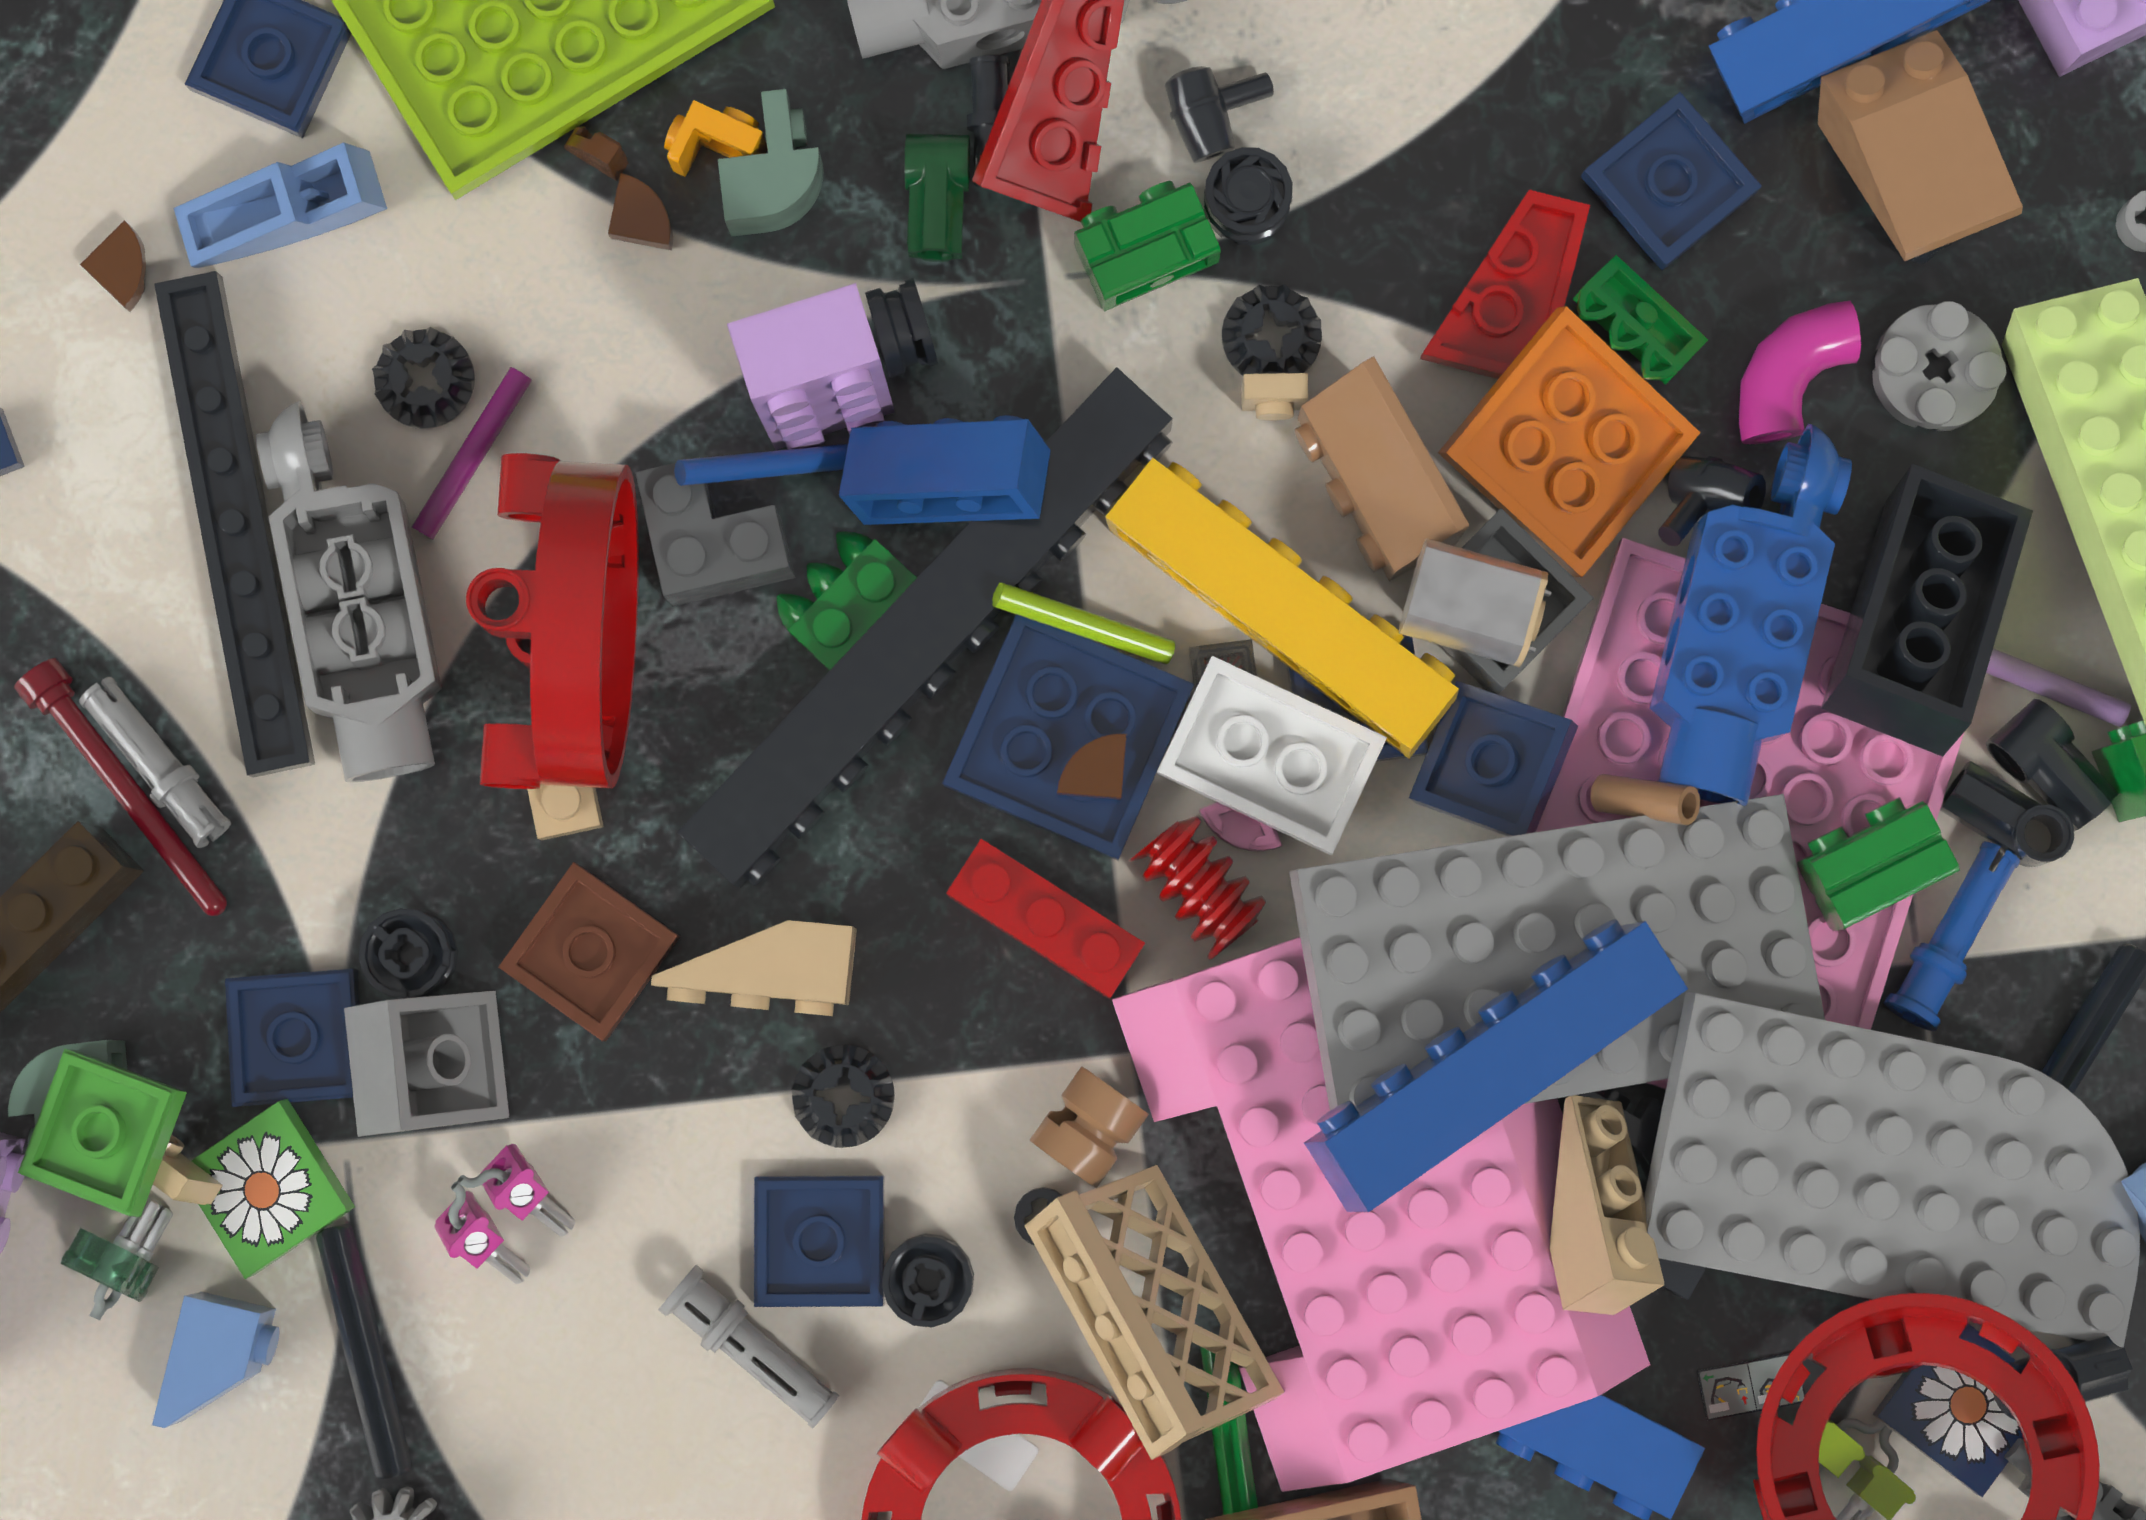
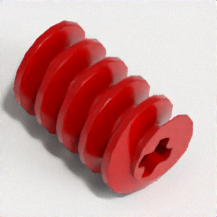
[1129,816,1266,960]

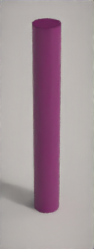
[411,367,532,540]

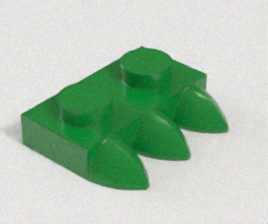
[1573,255,1708,385]
[777,531,917,671]

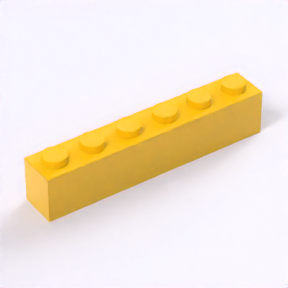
[1105,458,1459,759]

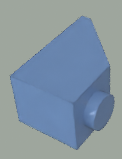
[152,1292,280,1428]

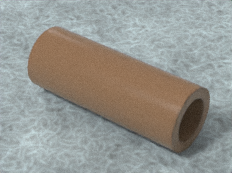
[1591,774,1700,825]

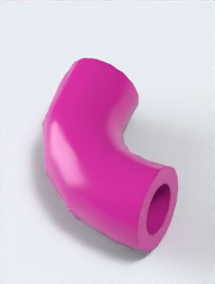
[1739,301,1861,444]

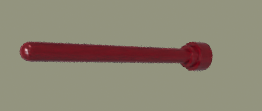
[14,658,227,916]

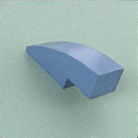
[173,142,387,268]

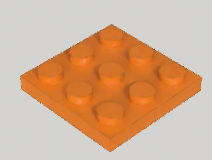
[1438,306,1701,578]

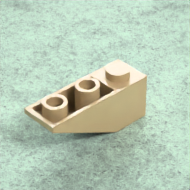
[651,920,857,1016]
[1549,1095,1665,1315]

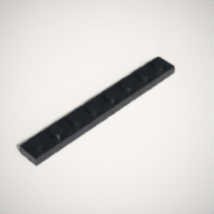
[154,271,315,778]

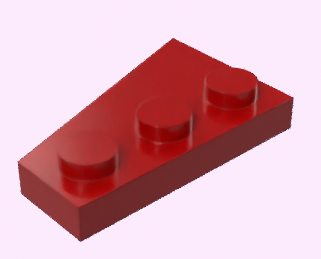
[1420,190,1590,379]

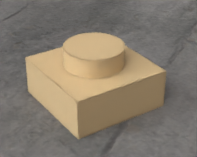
[1241,373,1308,421]
[527,785,604,840]

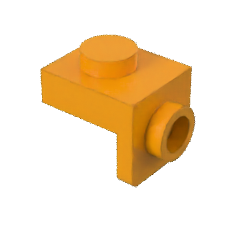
[664,100,768,177]

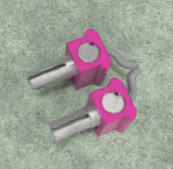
[434,1144,575,1284]

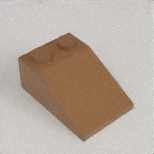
[1818,30,2023,261]

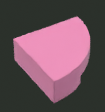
[1199,802,1282,851]

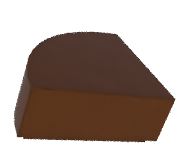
[564,126,629,181]
[608,173,673,251]
[80,220,146,312]
[1057,734,1126,800]

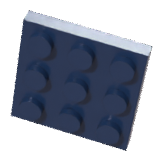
[942,615,1194,861]

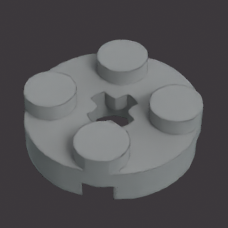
[1872,301,2006,431]

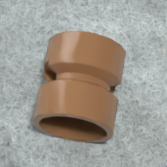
[1030,1066,1149,1188]

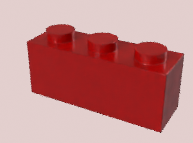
[946,839,1145,999]

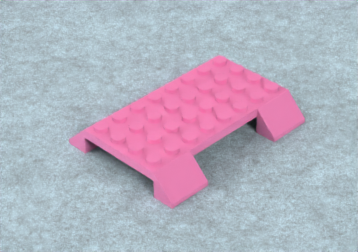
[1112,936,1650,1492]

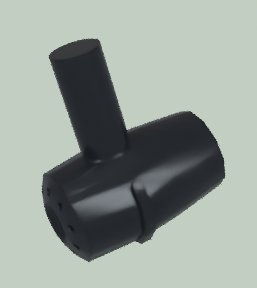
[1165,66,1274,163]
[1658,456,1766,547]

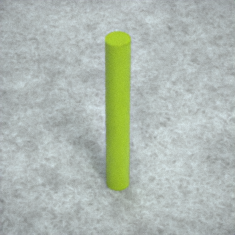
[992,582,1175,665]

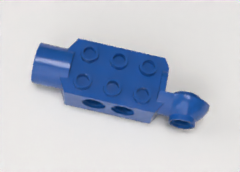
[1650,424,1852,806]

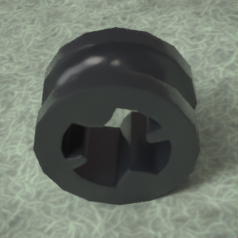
[1014,1187,1063,1245]

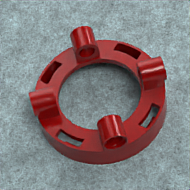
[466,453,639,789]
[1753,1293,2100,1520]
[861,1368,1181,1520]

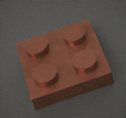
[498,862,680,1042]

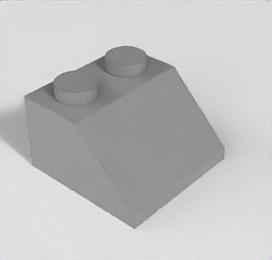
[344,991,509,1137]

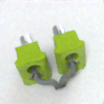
[1819,1418,1916,1520]

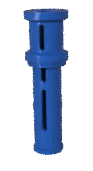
[1884,841,2020,1031]

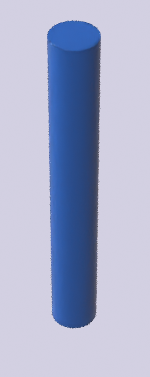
[674,444,848,486]

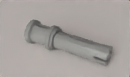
[658,1265,839,1429]

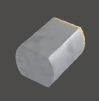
[1399,539,1551,667]

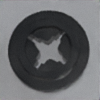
[1221,284,1322,376]
[372,327,475,428]
[791,1045,895,1148]

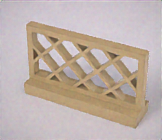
[1025,1165,1284,1460]

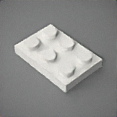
[1157,656,1387,855]

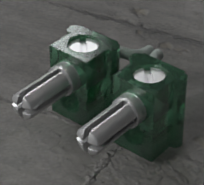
[61,1197,173,1320]

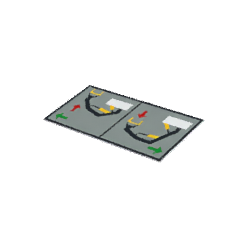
[1697,1353,1806,1421]

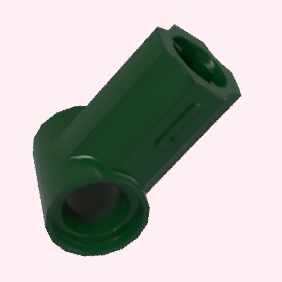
[905,134,970,262]

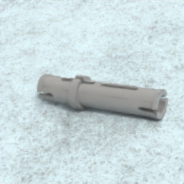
[79,677,231,848]

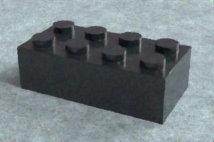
[1821,464,2033,757]

